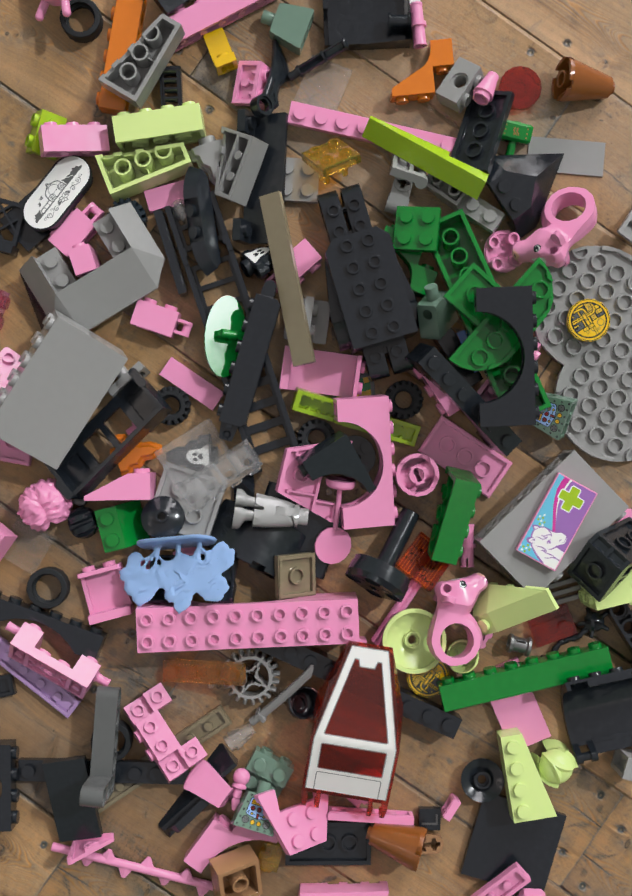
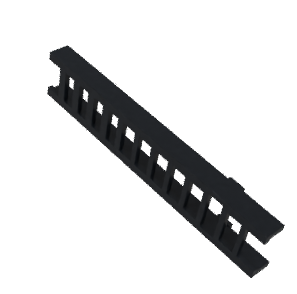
[164,191,299,475]

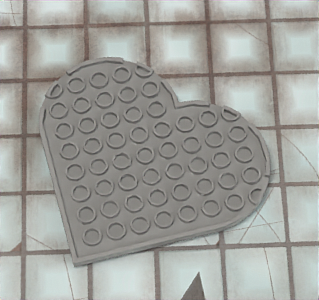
[534,245,632,462]

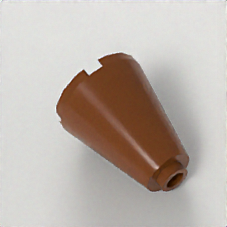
[551,57,615,102]
[366,823,428,872]

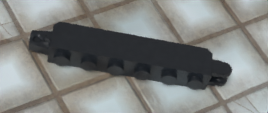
[217,280,281,441]

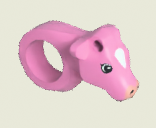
[512,187,598,268]
[426,572,488,666]

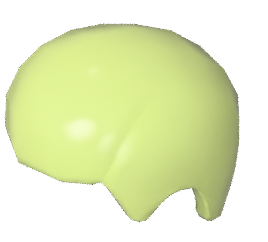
[447,639,479,674]

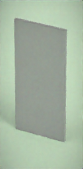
[528,136,606,177]

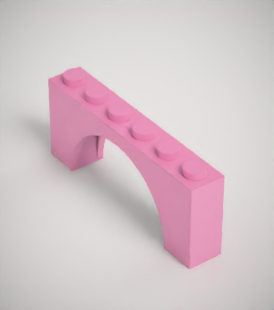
[333,394,398,530]

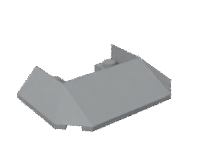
[19,202,165,330]

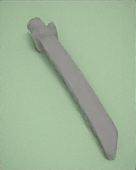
[249,665,314,726]

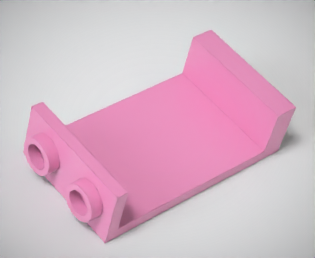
[279,345,366,397]

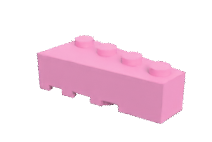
[297,881,389,896]

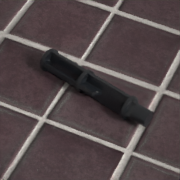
[288,38,349,81]

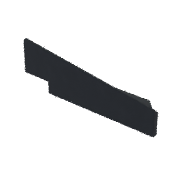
[158,743,238,838]

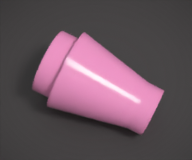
[472,71,499,106]

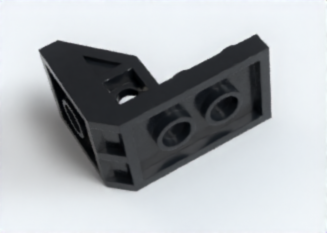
[567,517,632,602]

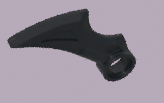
[250,38,291,118]

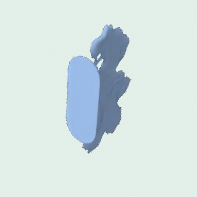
[119,534,235,614]

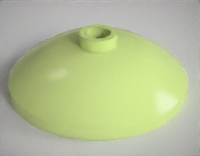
[382,608,447,674]

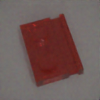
[527,603,578,648]

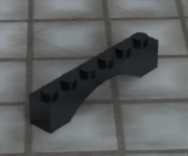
[0,590,108,660]

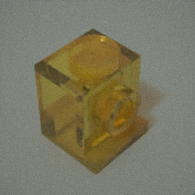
[258,840,284,873]

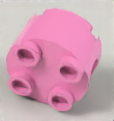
[394,453,440,497]

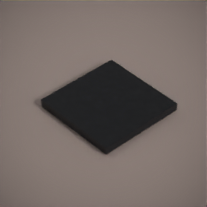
[460,795,567,891]

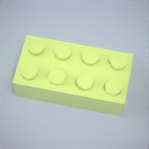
[111,101,206,153]

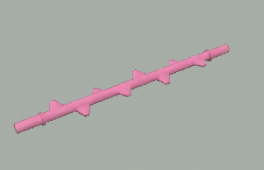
[51,842,260,896]

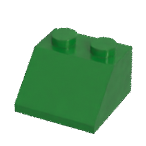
[94,500,150,553]

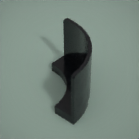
[206,499,306,580]

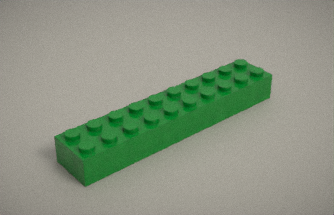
[432,209,552,427]

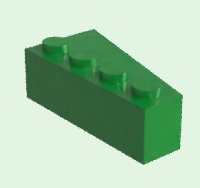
[427,466,482,565]

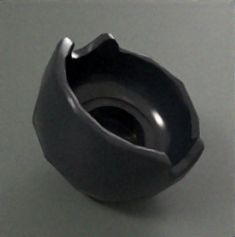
[286,686,322,720]

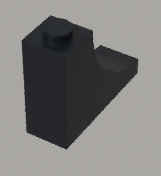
[296,431,376,493]

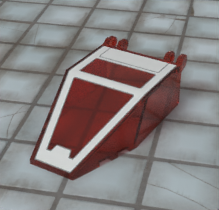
[301,641,403,818]

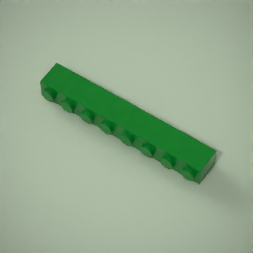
[437,641,613,712]

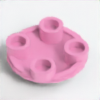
[484,230,522,273]

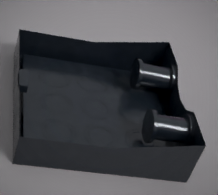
[322,0,412,51]

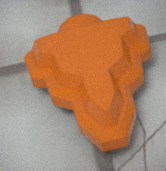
[110,434,163,476]

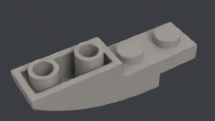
[426,174,506,234]

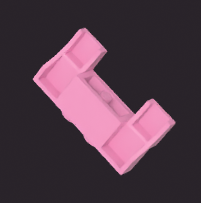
[123,682,207,783]

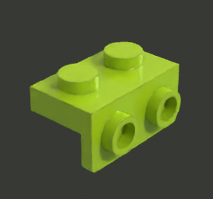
[25,109,67,161]

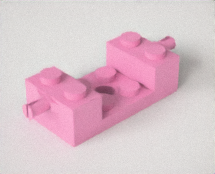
[5,621,111,699]

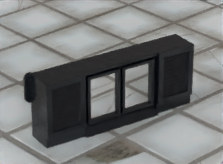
[44,368,173,500]

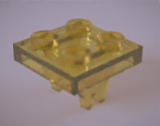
[301,138,361,185]

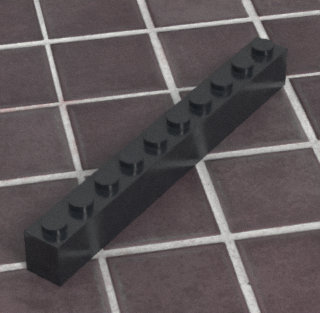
[257,646,462,739]

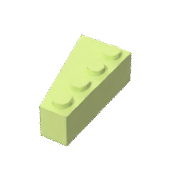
[95,142,194,202]
[496,727,557,823]

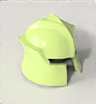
[530,739,578,788]

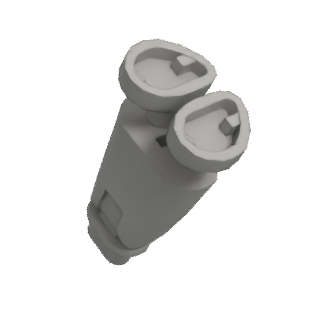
[232,488,309,529]

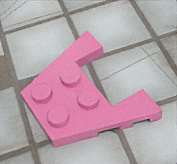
[275,440,353,522]
[254,789,329,856]

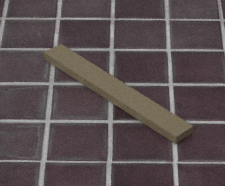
[259,191,316,367]
[98,704,232,814]

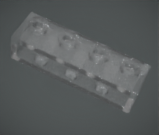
[174,439,263,513]

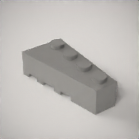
[98,13,185,109]

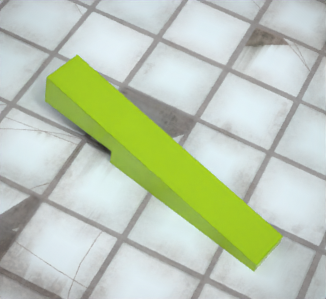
[362,116,489,200]
[290,387,421,447]

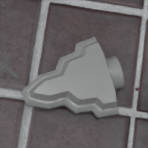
[188,135,223,186]

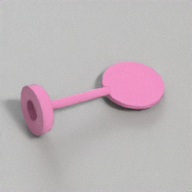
[314,476,356,564]

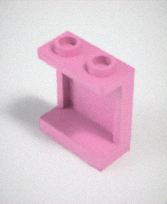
[77,560,135,625]

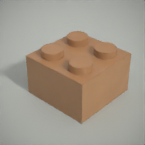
[209,844,263,896]

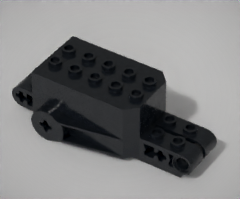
[317,183,419,382]

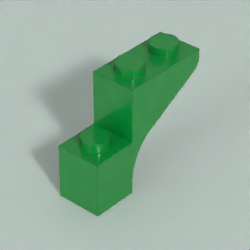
[384,224,438,298]

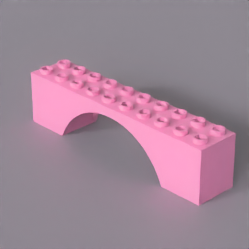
[135,592,360,653]

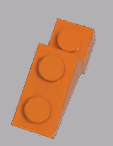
[390,38,454,105]

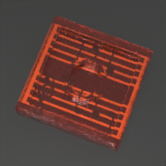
[395,532,450,592]

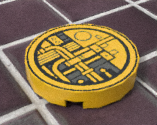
[566,299,610,342]
[406,662,449,698]

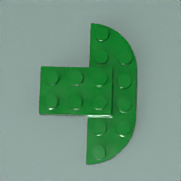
[443,257,554,371]

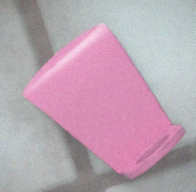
[183,759,235,808]

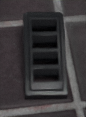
[159,66,183,107]

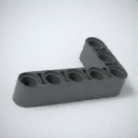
[79,686,121,808]

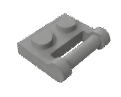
[389,154,428,189]

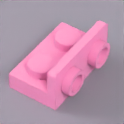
[231,61,270,110]

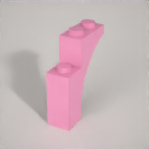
[183,812,278,874]

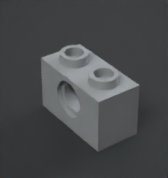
[435,57,484,113]

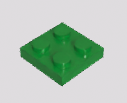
[393,206,441,253]

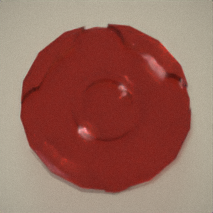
[498,66,542,110]

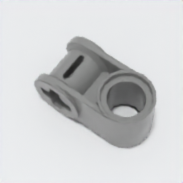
[384,178,413,215]

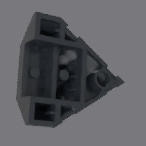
[484,153,564,239]

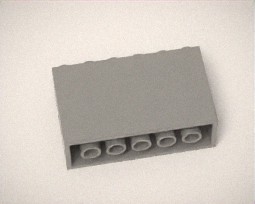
[0,310,128,470]
[474,450,629,588]

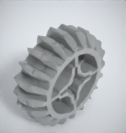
[222,648,280,705]

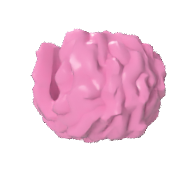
[17,478,73,532]

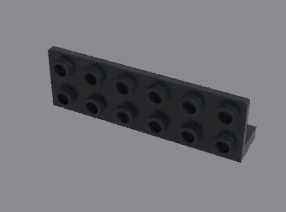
[232,109,288,245]

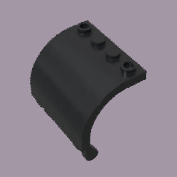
[560,664,632,765]

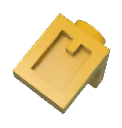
[203,27,238,76]

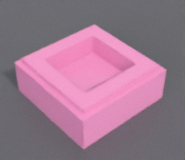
[441,793,461,822]

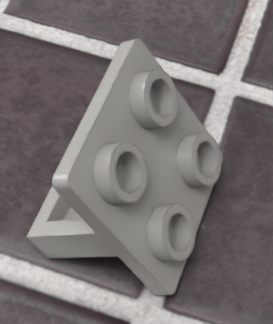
[284,296,330,345]

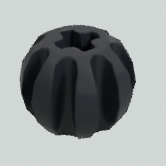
[68,507,99,539]

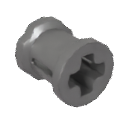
[506,633,532,657]

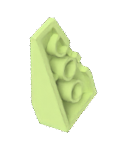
[473,582,559,636]

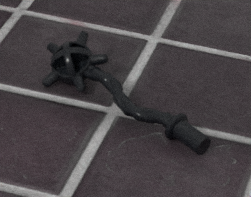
[541,607,609,657]

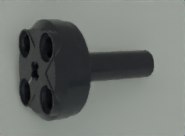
[345,508,419,602]

